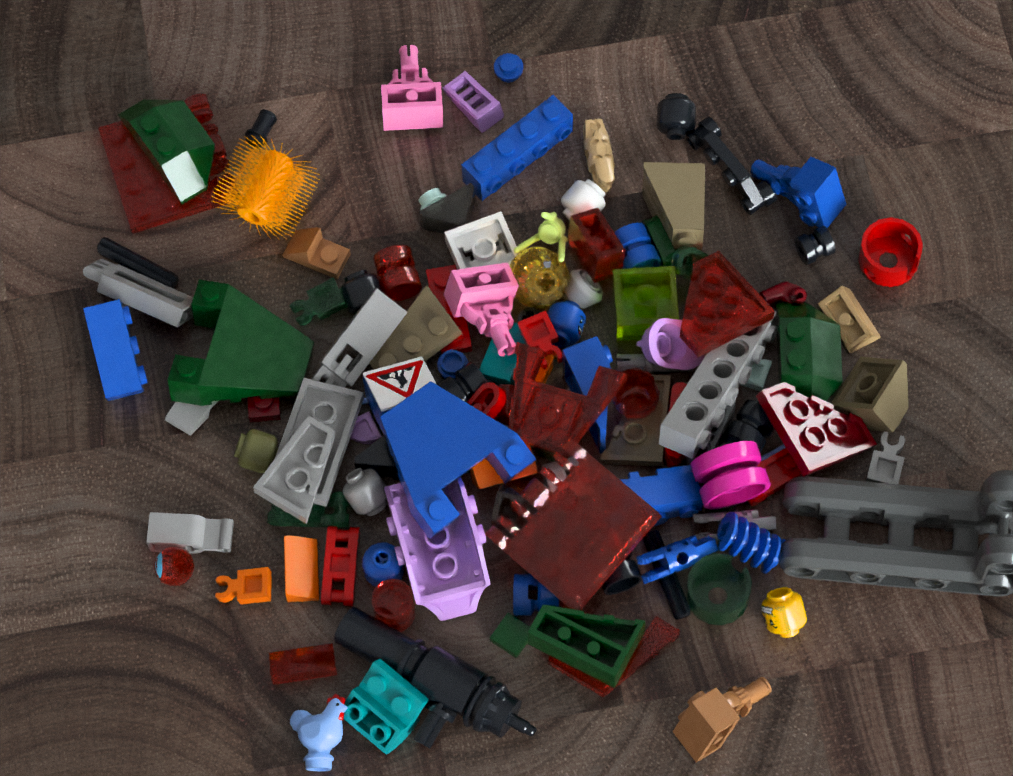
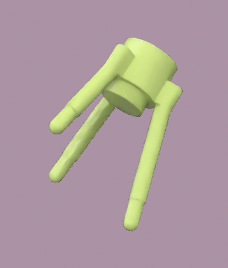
[514,212,568,262]

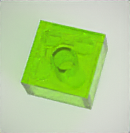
[613,266,679,341]

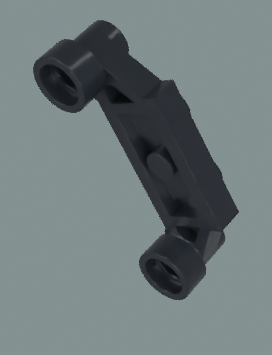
[685,116,777,215]

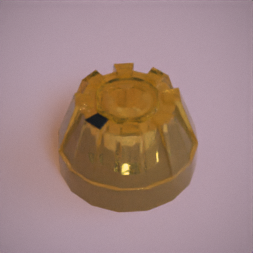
[510,247,569,309]

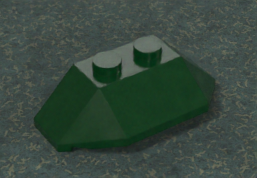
[118,99,215,205]
[776,302,843,402]

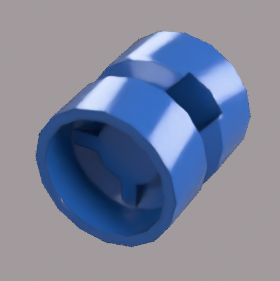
[609,223,662,280]
[513,574,559,616]

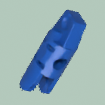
[636,535,718,584]

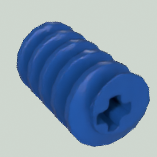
[717,511,786,574]

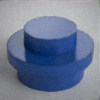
[494,53,523,82]
[437,350,468,378]

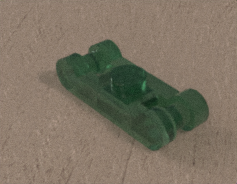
[267,492,350,528]

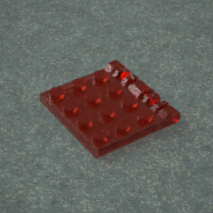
[98,93,241,234]
[485,437,662,610]

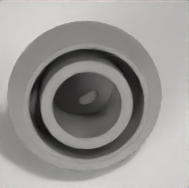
[563,269,603,309]

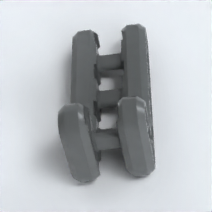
[779,470,1013,596]

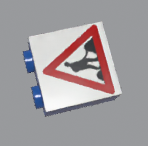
[363,356,436,436]

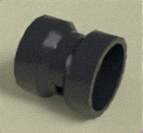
[794,225,836,265]

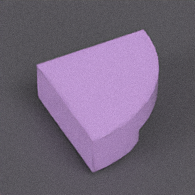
[350,411,382,444]

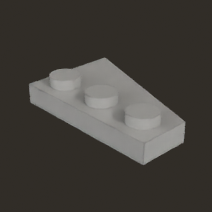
[253,415,335,524]

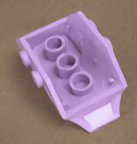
[384,476,491,621]

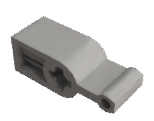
[146,512,234,554]

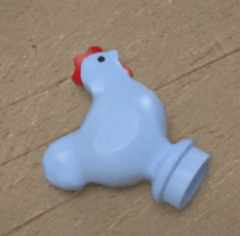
[290,694,347,772]

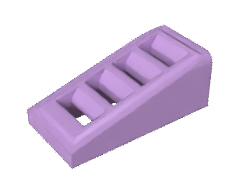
[442,71,504,133]

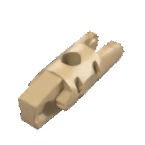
[583,119,615,195]

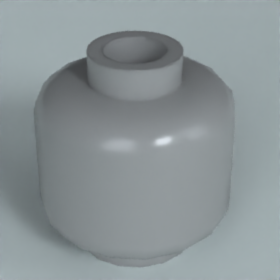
[342,468,388,516]

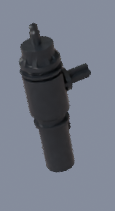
[334,607,537,749]

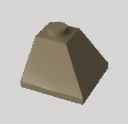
[831,357,909,433]

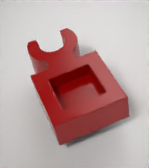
[517,311,562,370]

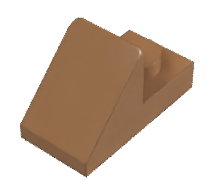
[283,227,351,280]

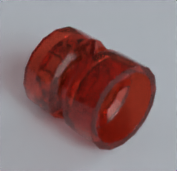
[373,245,422,302]
[371,579,416,632]

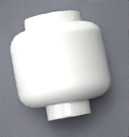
[561,179,606,225]

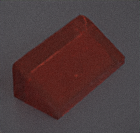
[269,643,337,685]

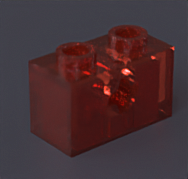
[567,208,626,283]

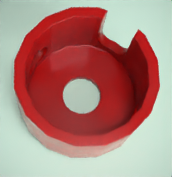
[858,217,923,287]

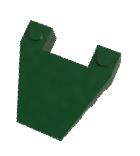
[168,279,314,406]

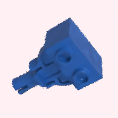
[750,157,847,228]

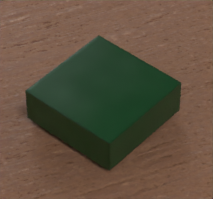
[490,613,530,658]

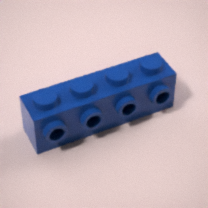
[461,94,573,201]

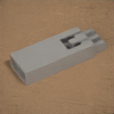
[83,259,193,327]
[311,289,407,388]

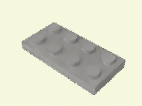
[275,378,364,506]

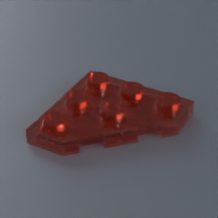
[679,251,775,357]

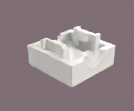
[444,211,524,275]

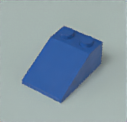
[562,336,613,454]

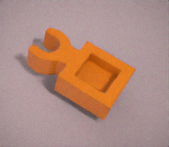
[215,567,272,604]

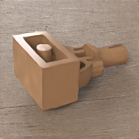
[673,677,772,763]

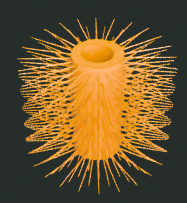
[212,135,320,240]

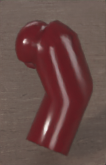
[759,281,807,306]

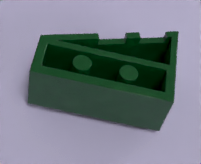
[527,605,645,688]

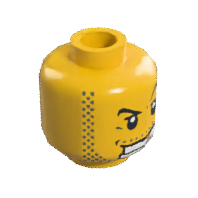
[761,587,807,638]

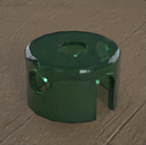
[686,553,752,626]

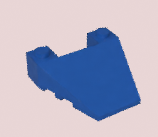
[379,381,536,539]

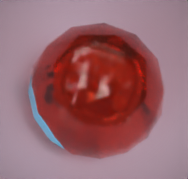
[154,546,195,586]

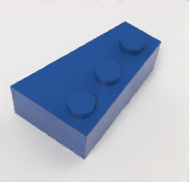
[83,299,148,401]
[601,465,703,534]

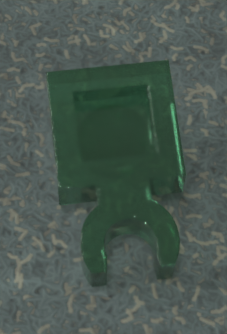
[289,277,347,326]

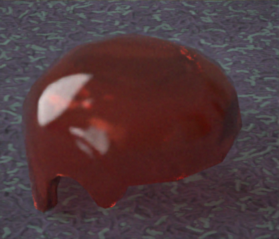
[612,368,660,420]

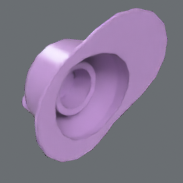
[636,318,706,370]

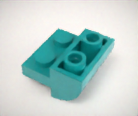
[344,659,429,755]

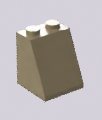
[642,162,705,259]

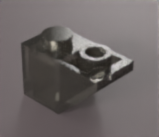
[490,477,536,540]

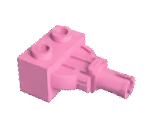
[381,45,443,131]
[444,263,519,357]

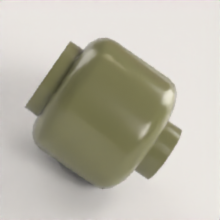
[234,429,278,474]

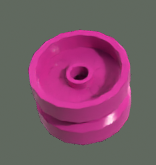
[691,441,771,509]

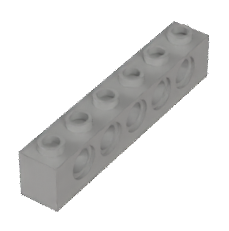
[659,298,778,459]

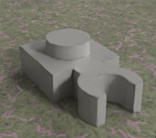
[866,431,905,484]

